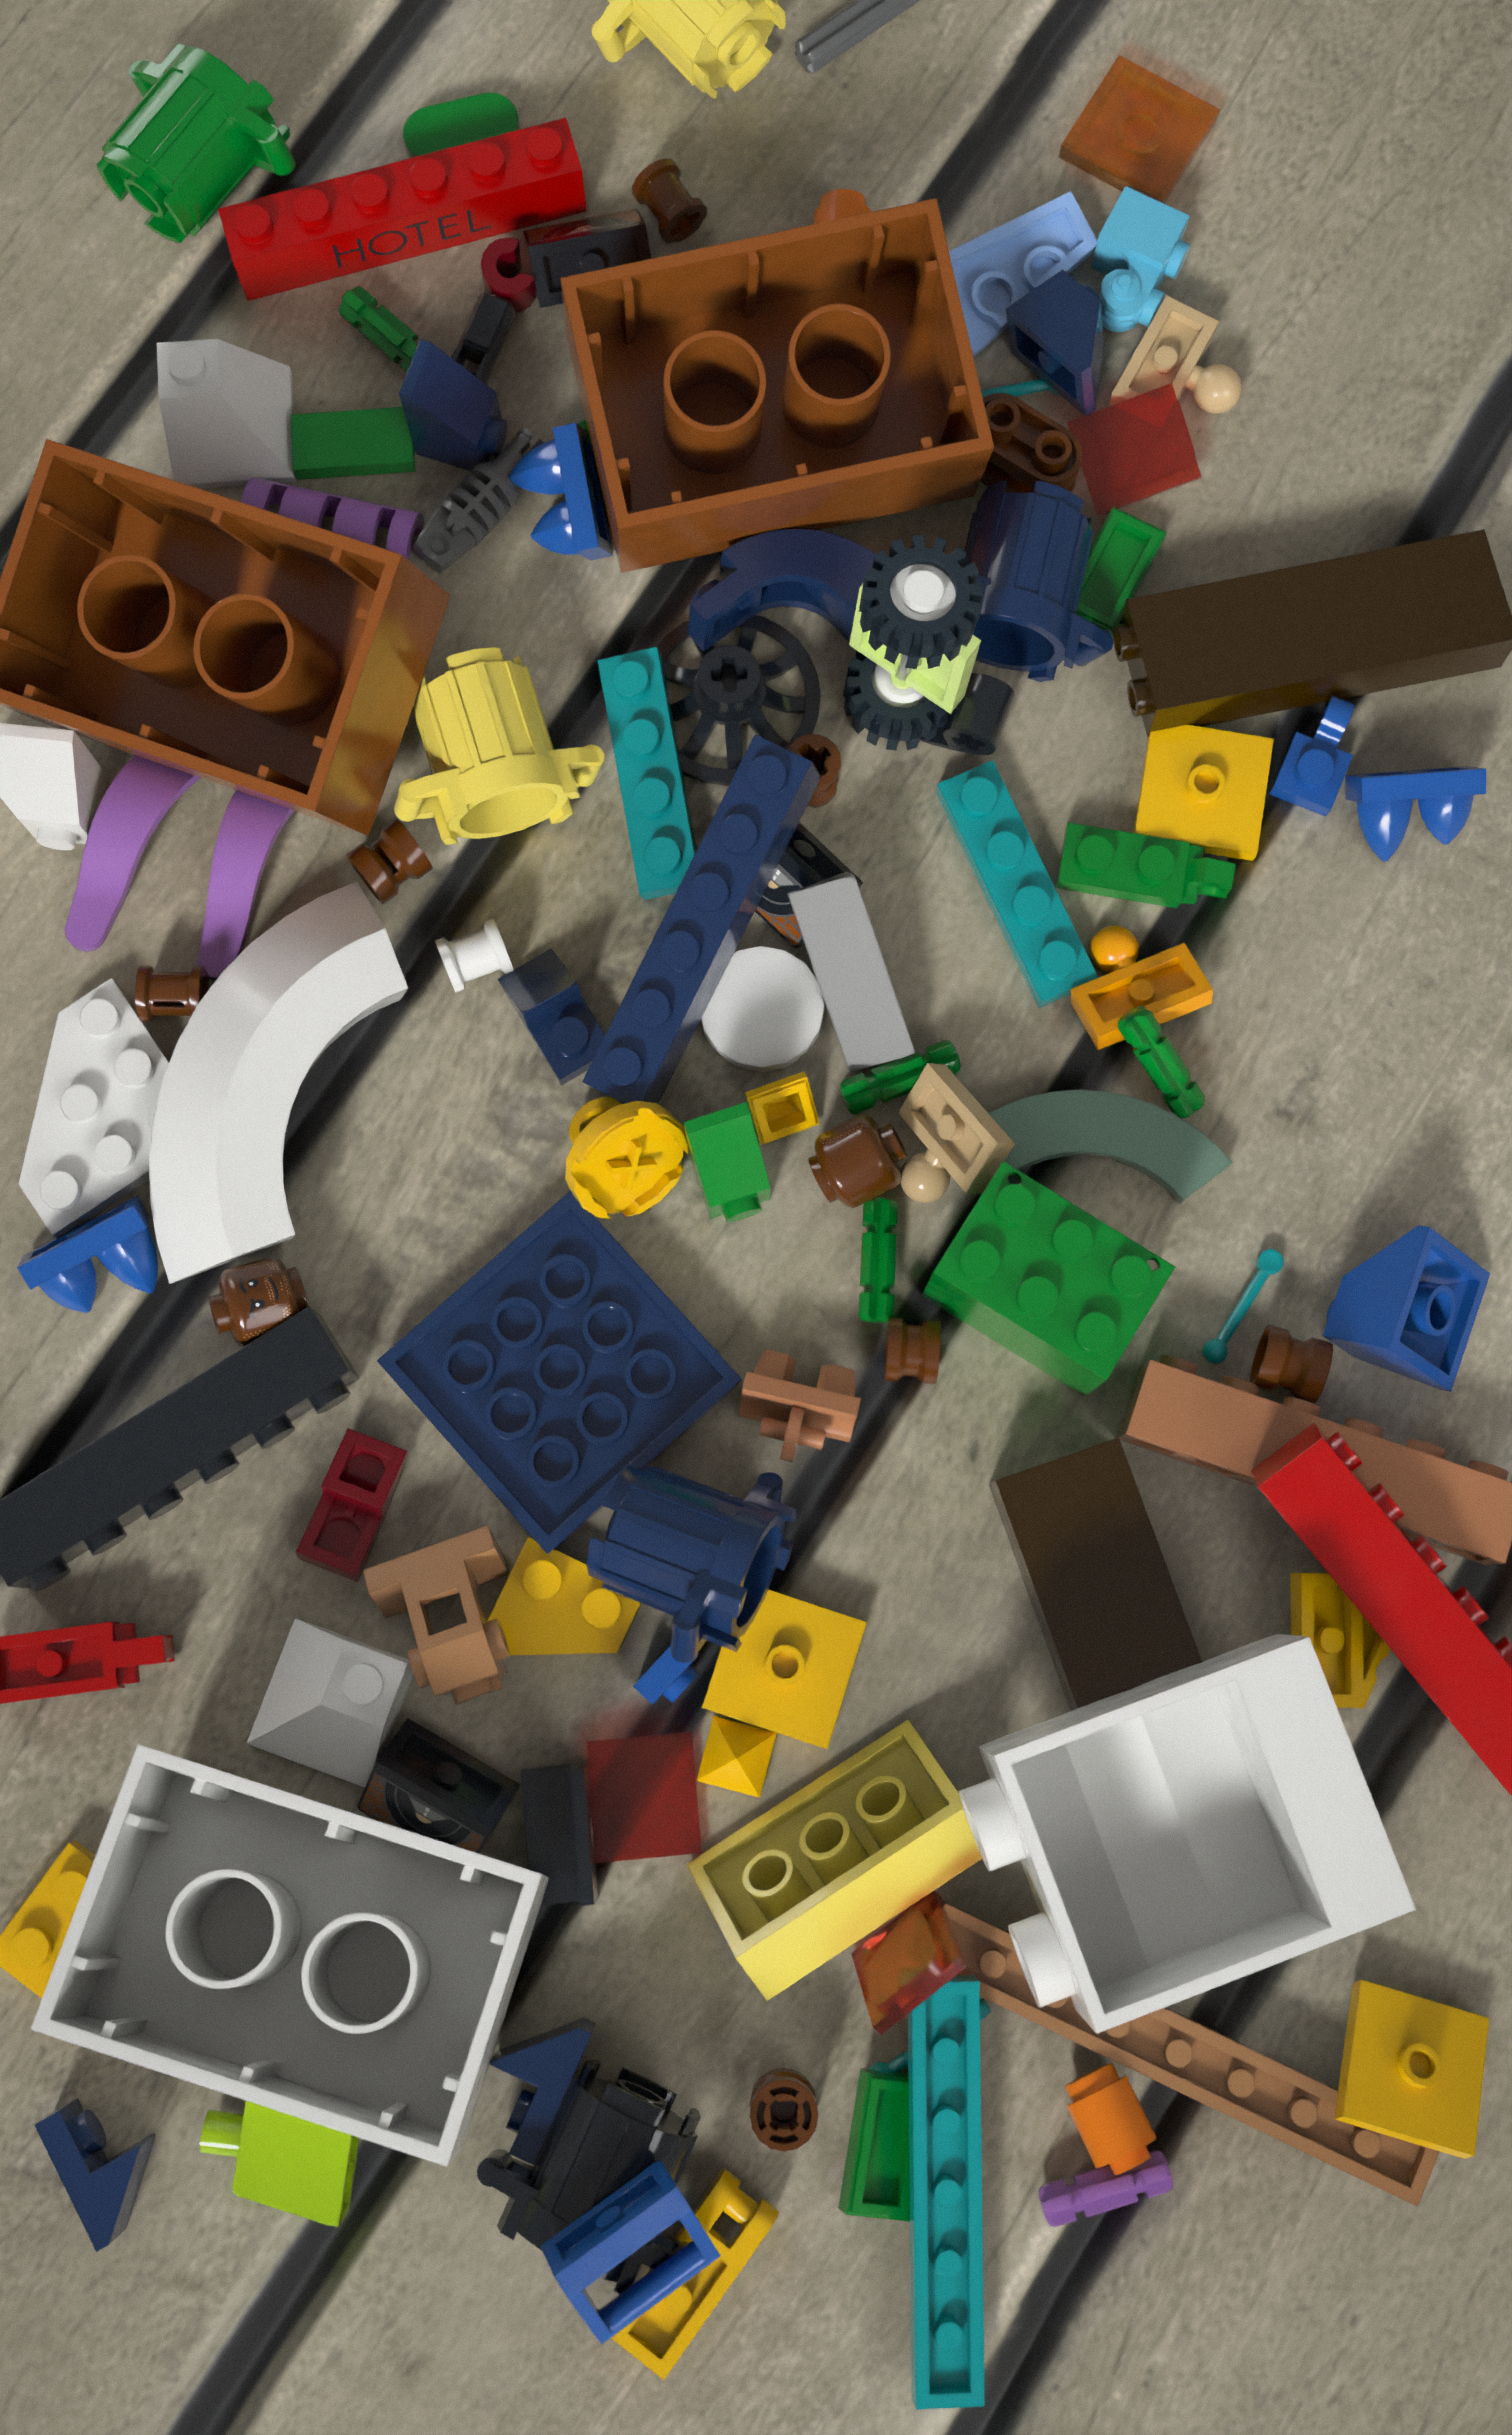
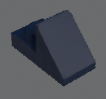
[498,948,605,1086]
[489,2018,596,2165]
[34,2098,155,2252]

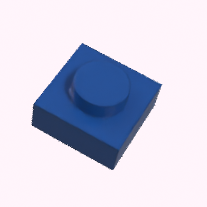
[633,1646,699,1705]

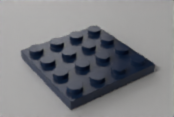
[377,1190,742,1554]

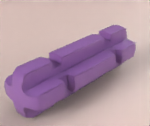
[1039,2150,1173,2227]

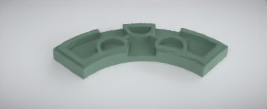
[989,1090,1233,1204]

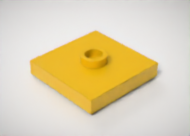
[1133,725,1274,861]
[702,1590,867,1749]
[1334,1979,1489,2159]

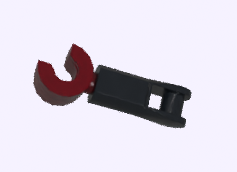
[451,237,536,385]

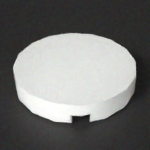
[701,946,824,1073]

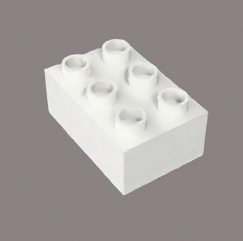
[31,1744,549,2166]

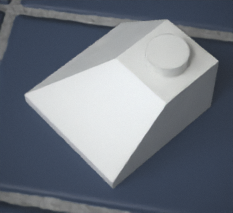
[157,339,297,489]
[0,723,108,850]
[247,1618,414,1788]

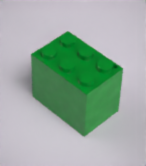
[922,1161,1175,1397]

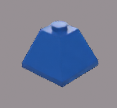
[1322,1225,1490,1392]

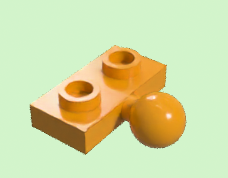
[1070,925,1213,1050]

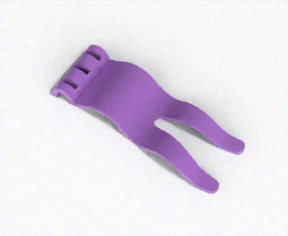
[65,477,424,980]

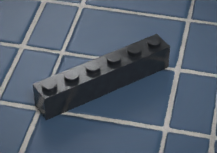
[0,1306,360,1592]

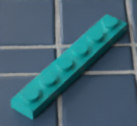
[907,1975,985,2410]

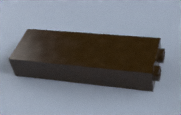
[1113,529,1512,737]
[989,1437,1202,1711]

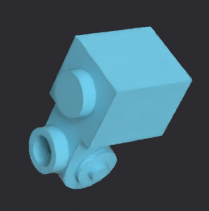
[1091,186,1191,332]

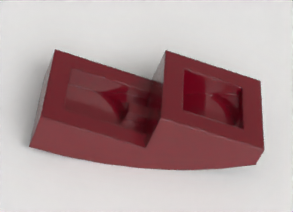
[296,1428,408,1582]

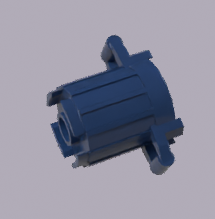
[963,480,1113,682]
[587,1466,797,1663]

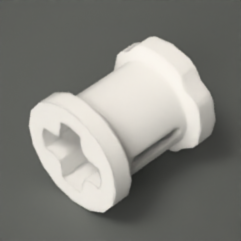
[435,918,514,993]

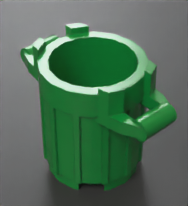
[97,43,295,244]

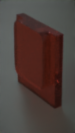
[1067,383,1202,517]
[587,1731,702,1863]
[851,1890,966,2035]

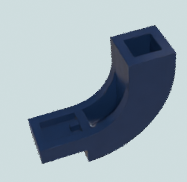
[688,529,876,652]

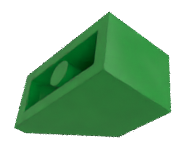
[684,1102,771,1222]

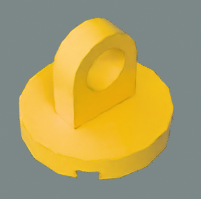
[565,1097,689,1219]

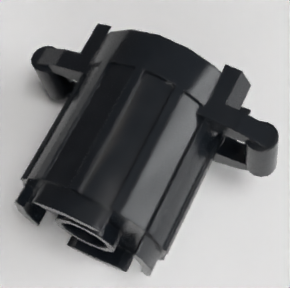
[477,2059,701,2294]

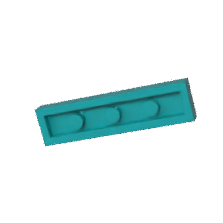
[598,647,697,900]
[936,760,1098,1008]

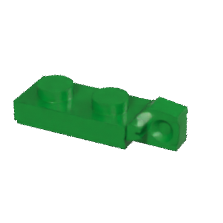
[1056,822,1236,908]

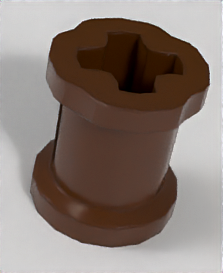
[632,158,707,243]
[788,734,841,808]
[135,965,210,1022]

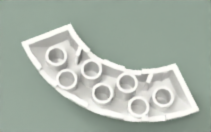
[149,882,408,1284]

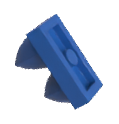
[508,423,614,561]
[1345,766,1486,861]
[17,1195,158,1313]

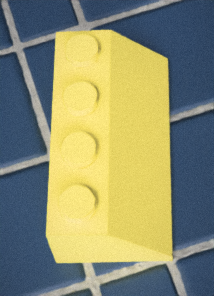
[686,1720,982,2001]

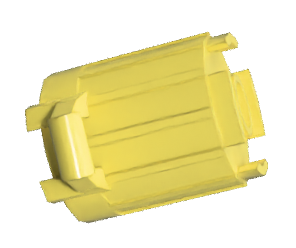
[592,0,786,98]
[394,647,605,845]

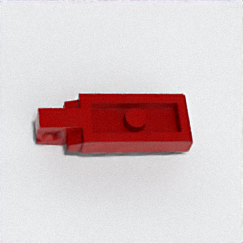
[0,1622,175,1704]

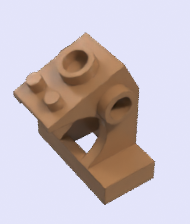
[363,1526,510,1705]

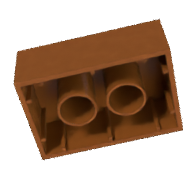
[560,198,994,573]
[0,439,451,836]

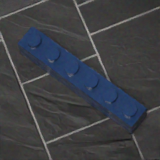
[582,735,821,1104]

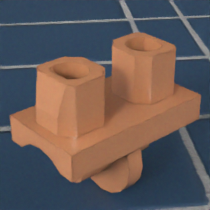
[738,1349,861,1462]

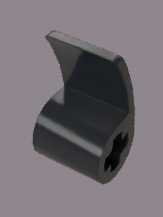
[919,673,1015,755]

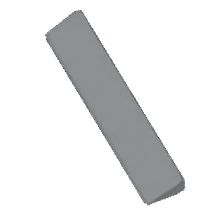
[787,872,915,1072]

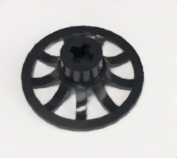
[656,615,821,786]

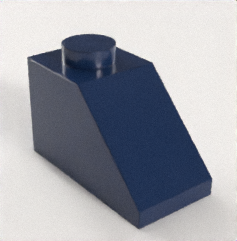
[1006,269,1104,417]
[399,339,508,471]

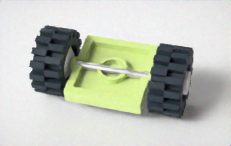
[843,535,983,751]

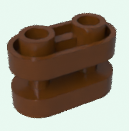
[980,393,1083,493]

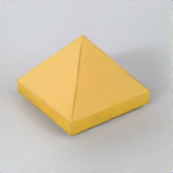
[745,1071,820,1145]
[696,1715,776,1798]

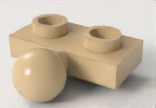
[1109,295,1242,430]
[898,1063,1015,1203]

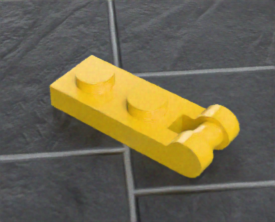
[611,2168,779,2380]

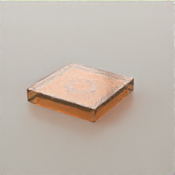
[1059,55,1220,204]

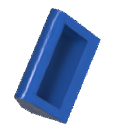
[540,2159,721,2345]

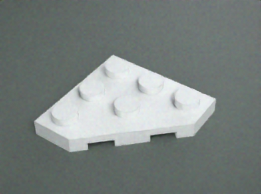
[18,978,170,1238]

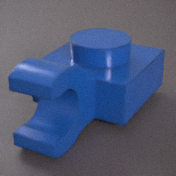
[1269,696,1355,817]

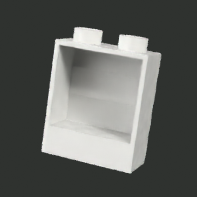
[959,1634,1416,2034]

